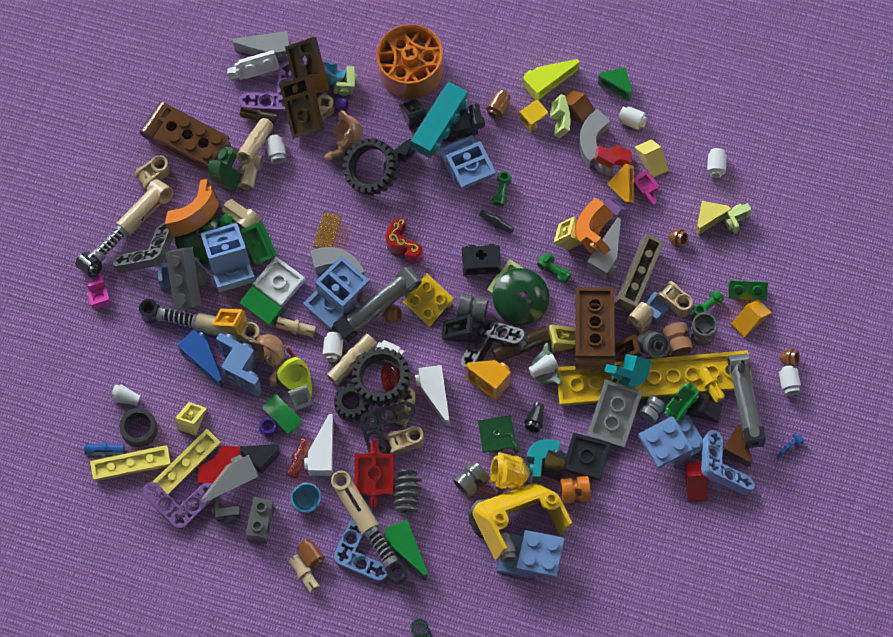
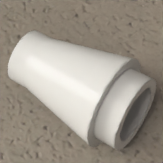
[528,354,559,378]
[110,384,141,406]

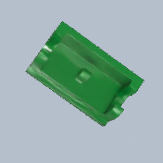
[240,221,277,265]
[240,286,286,326]

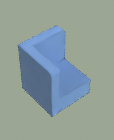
[158,263,171,290]
[646,292,669,326]

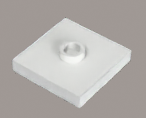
[252,257,306,308]

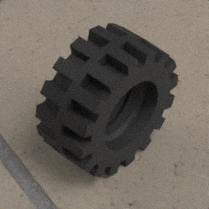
[334,384,369,422]

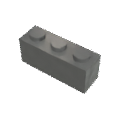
[165,247,201,309]

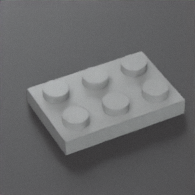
[587,379,642,447]

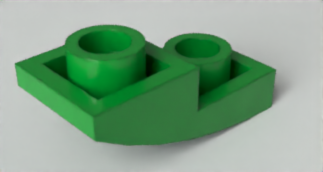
[262,394,303,435]

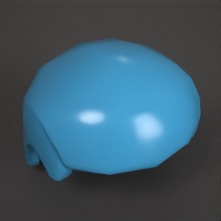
[323,61,346,86]
[291,483,322,514]

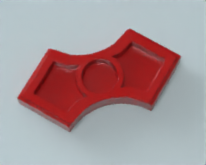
[595,144,632,169]
[198,446,240,485]

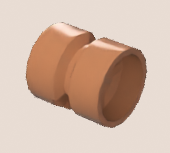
[663,322,694,357]

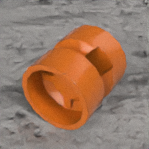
[560,476,591,505]

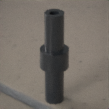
[479,209,514,234]

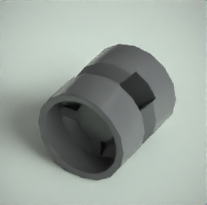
[457,293,489,323]
[690,312,718,345]
[638,330,670,358]
[453,461,490,498]

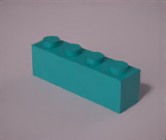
[411,82,469,159]

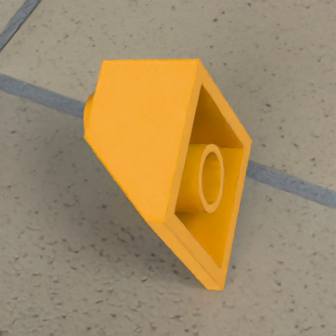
[466,360,511,401]

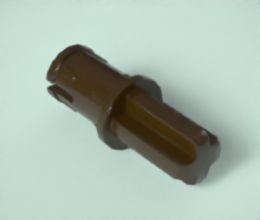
[240,107,277,125]

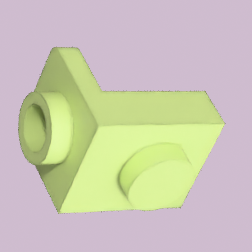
[334,66,357,96]
[725,203,751,234]

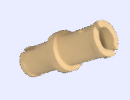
[276,316,316,338]
[288,554,321,594]

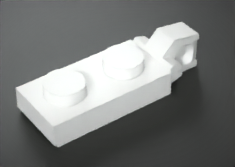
[227,50,280,80]

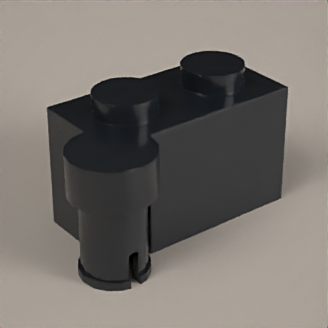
[442,104,486,141]

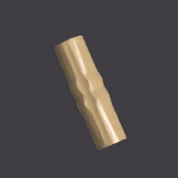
[237,118,273,164]
[327,333,377,386]

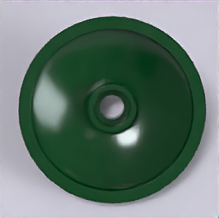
[175,213,222,264]
[492,268,549,326]

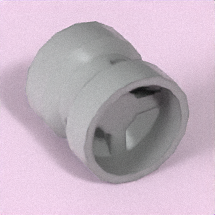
[639,396,666,423]

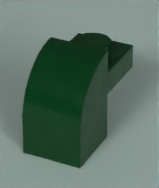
[208,146,243,191]

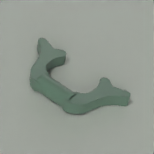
[532,343,563,385]

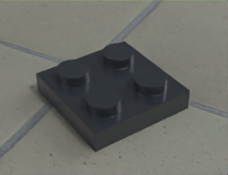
[564,432,611,481]

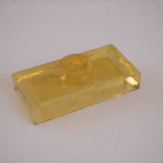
[313,211,342,249]

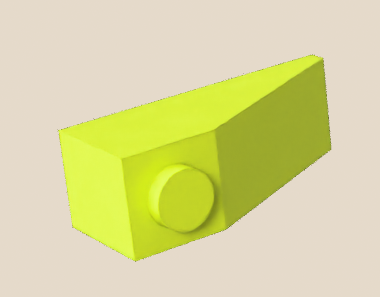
[523,59,580,100]

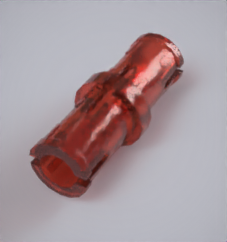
[286,438,312,479]

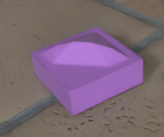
[603,198,626,215]

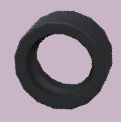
[119,408,158,447]

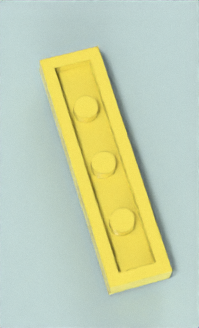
[153,429,221,496]
[90,445,171,482]

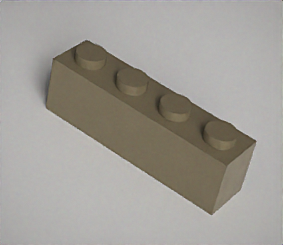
[614,233,664,313]

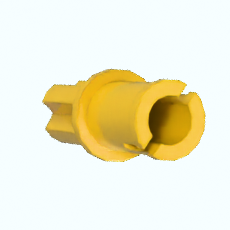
[696,365,725,402]

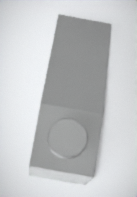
[232,31,289,62]
[587,217,621,280]
[201,454,258,503]

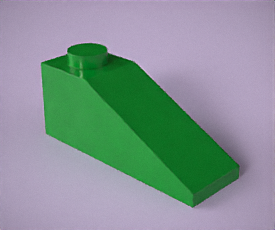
[383,520,428,580]

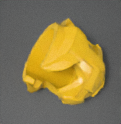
[490,452,530,490]

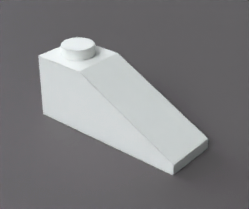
[415,365,450,426]
[304,414,334,476]

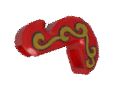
[385,218,423,264]

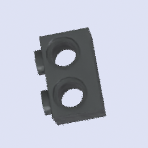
[246,497,275,544]

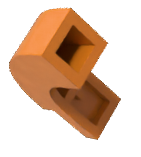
[165,179,219,237]
[576,197,614,255]

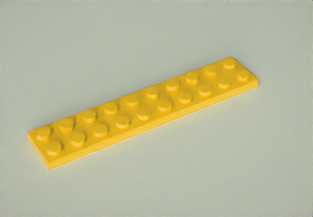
[555,350,752,406]

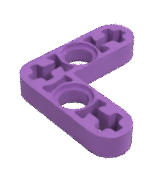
[239,61,293,113]
[142,482,212,528]

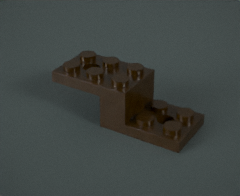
[279,37,330,138]

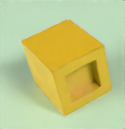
[519,99,548,132]

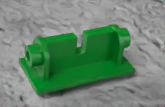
[728,280,768,300]
[664,381,700,422]

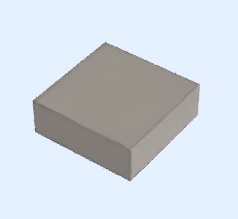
[288,385,313,411]

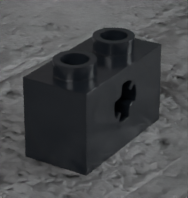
[462,243,501,275]

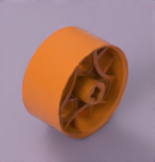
[376,24,445,99]

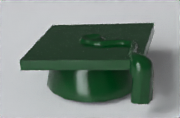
[478,415,520,454]

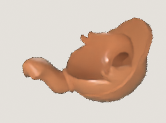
[324,110,363,162]
[246,334,285,387]

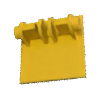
[403,273,454,327]

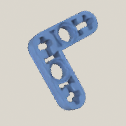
[701,430,755,495]
[334,517,388,583]

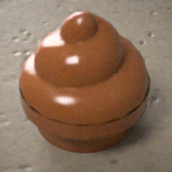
[668,229,688,248]
[382,305,402,324]
[779,348,800,366]

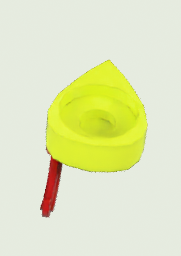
[277,346,312,397]

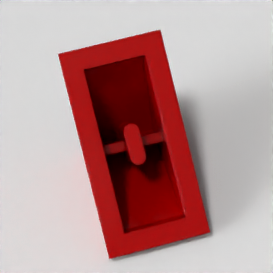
[685,462,708,502]

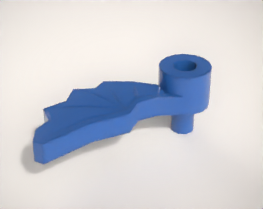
[776,432,805,458]

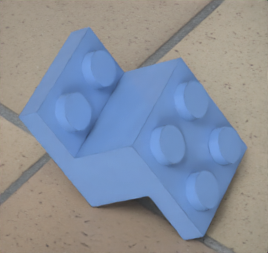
[439,135,496,190]
[200,223,255,292]
[303,256,370,330]
[216,333,262,397]
[638,415,703,469]
[497,530,564,580]

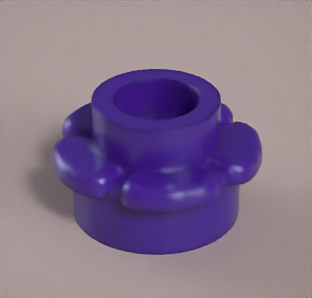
[334,96,348,113]
[259,418,278,437]

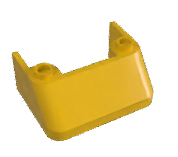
[473,483,572,561]

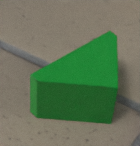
[597,67,632,101]

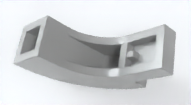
[579,109,614,177]
[310,247,365,300]

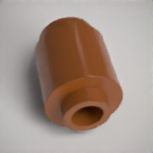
[486,90,511,118]
[297,539,325,569]

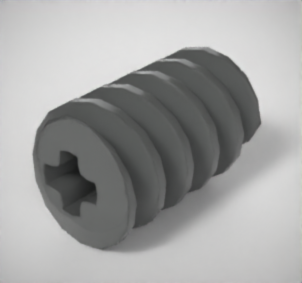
[393,470,422,513]

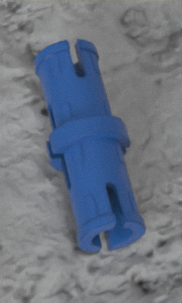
[84,442,125,457]

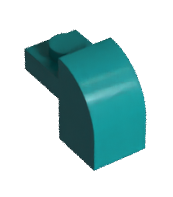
[604,354,652,387]
[526,440,560,482]

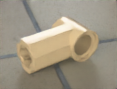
[238,154,263,190]
[221,199,261,230]

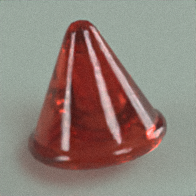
[381,363,414,393]

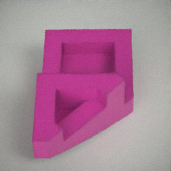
[634,170,659,206]
[87,271,111,310]

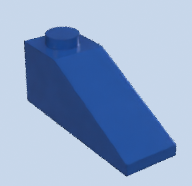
[177,329,223,388]

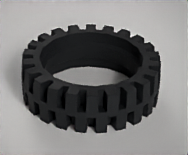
[342,138,400,196]
[352,347,411,407]

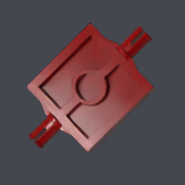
[354,440,395,507]

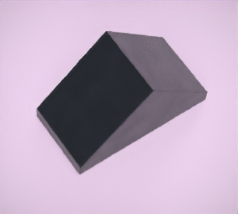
[399,98,426,130]
[442,314,473,342]
[686,393,723,423]
[240,444,281,473]

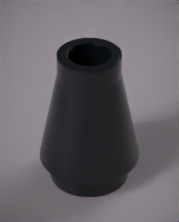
[524,402,544,433]

